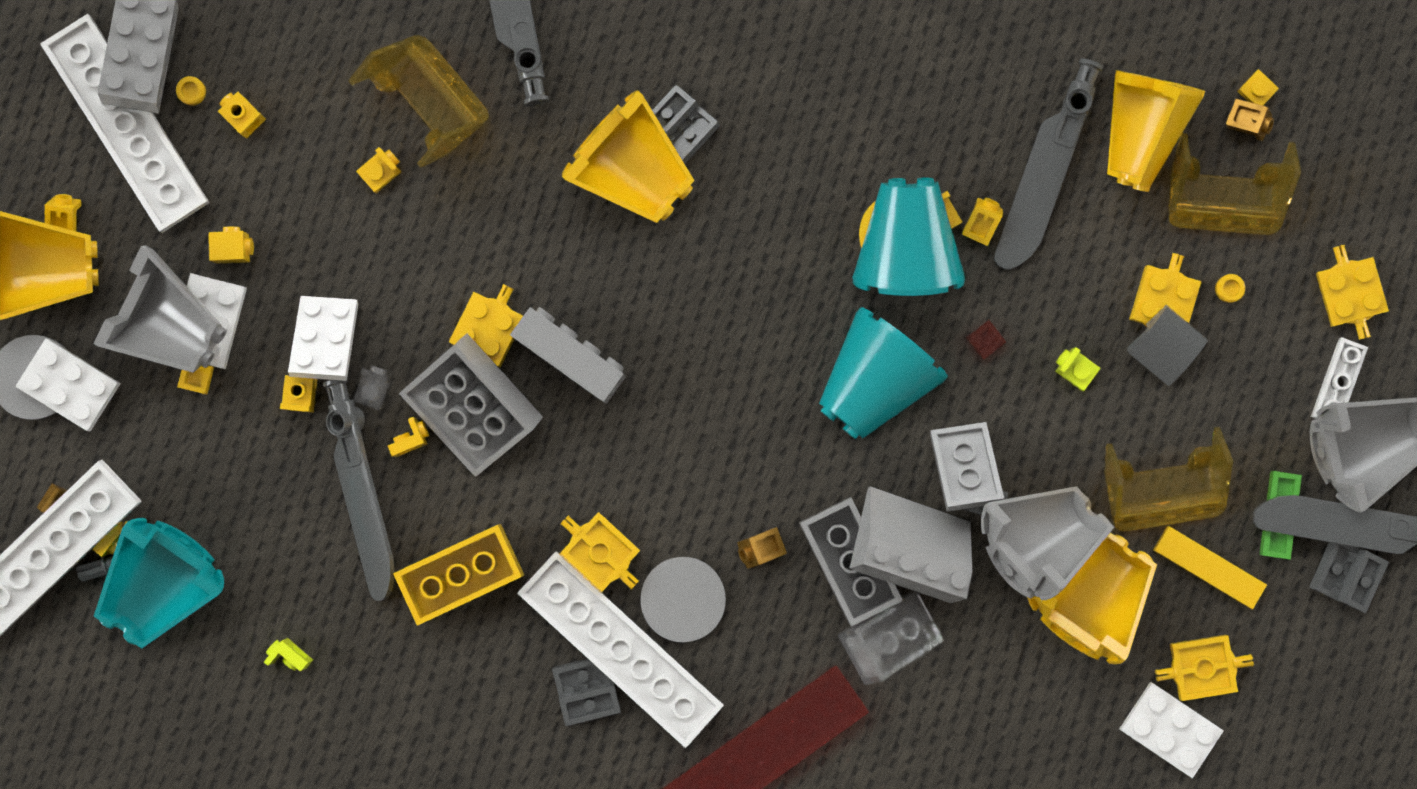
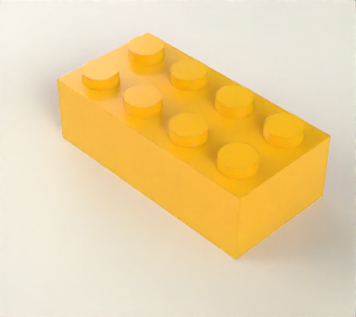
[393,524,525,626]

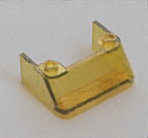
[348,35,489,168]
[1168,133,1301,235]
[1104,427,1233,531]

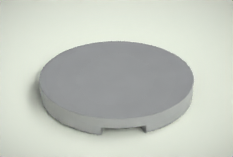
[0,335,67,420]
[641,557,726,642]

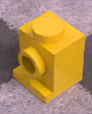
[218,92,266,139]
[280,375,317,413]

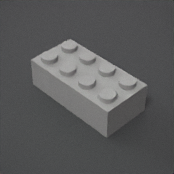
[98,0,179,114]
[510,307,626,404]
[799,497,903,626]

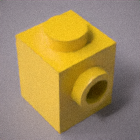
[209,227,254,264]

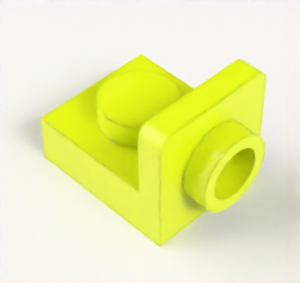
[1055,347,1100,391]
[264,638,313,671]

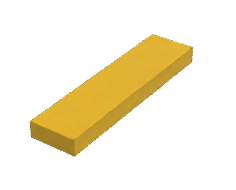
[1153,526,1267,609]

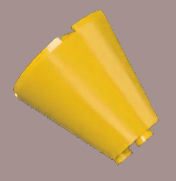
[1107,70,1205,192]
[562,90,695,223]
[0,211,99,320]
[1027,533,1157,664]

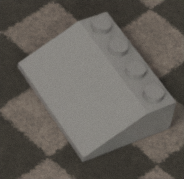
[399,333,543,477]
[849,486,972,603]

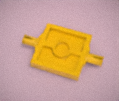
[1316,245,1389,340]
[1129,253,1201,327]
[449,284,523,367]
[559,512,640,593]
[1155,635,1254,701]

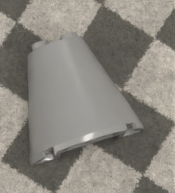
[93,245,227,372]
[1310,397,1417,513]
[981,486,1114,600]

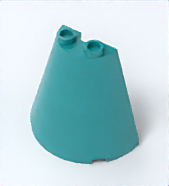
[853,177,965,296]
[819,307,948,439]
[94,518,224,649]

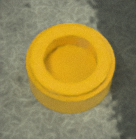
[176,76,206,106]
[1215,274,1245,303]

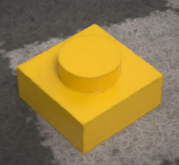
[1237,69,1279,106]
[177,366,214,394]

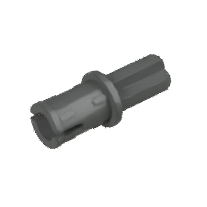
[76,556,113,581]

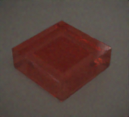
[966,320,1006,360]

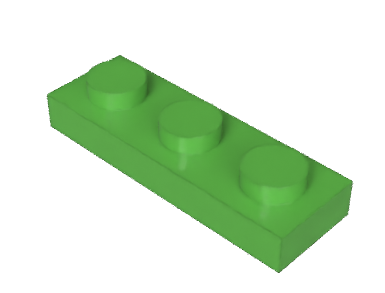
[1259,471,1302,560]

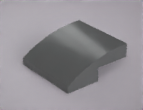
[652,85,720,164]
[1127,305,1208,386]
[1309,542,1389,613]
[552,658,621,726]

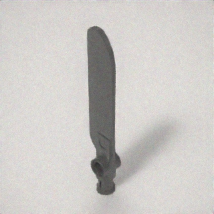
[489,0,549,107]
[994,58,1104,270]
[323,380,395,601]
[1252,495,1417,554]

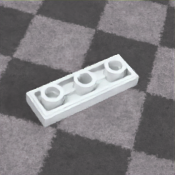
[1311,337,1368,419]

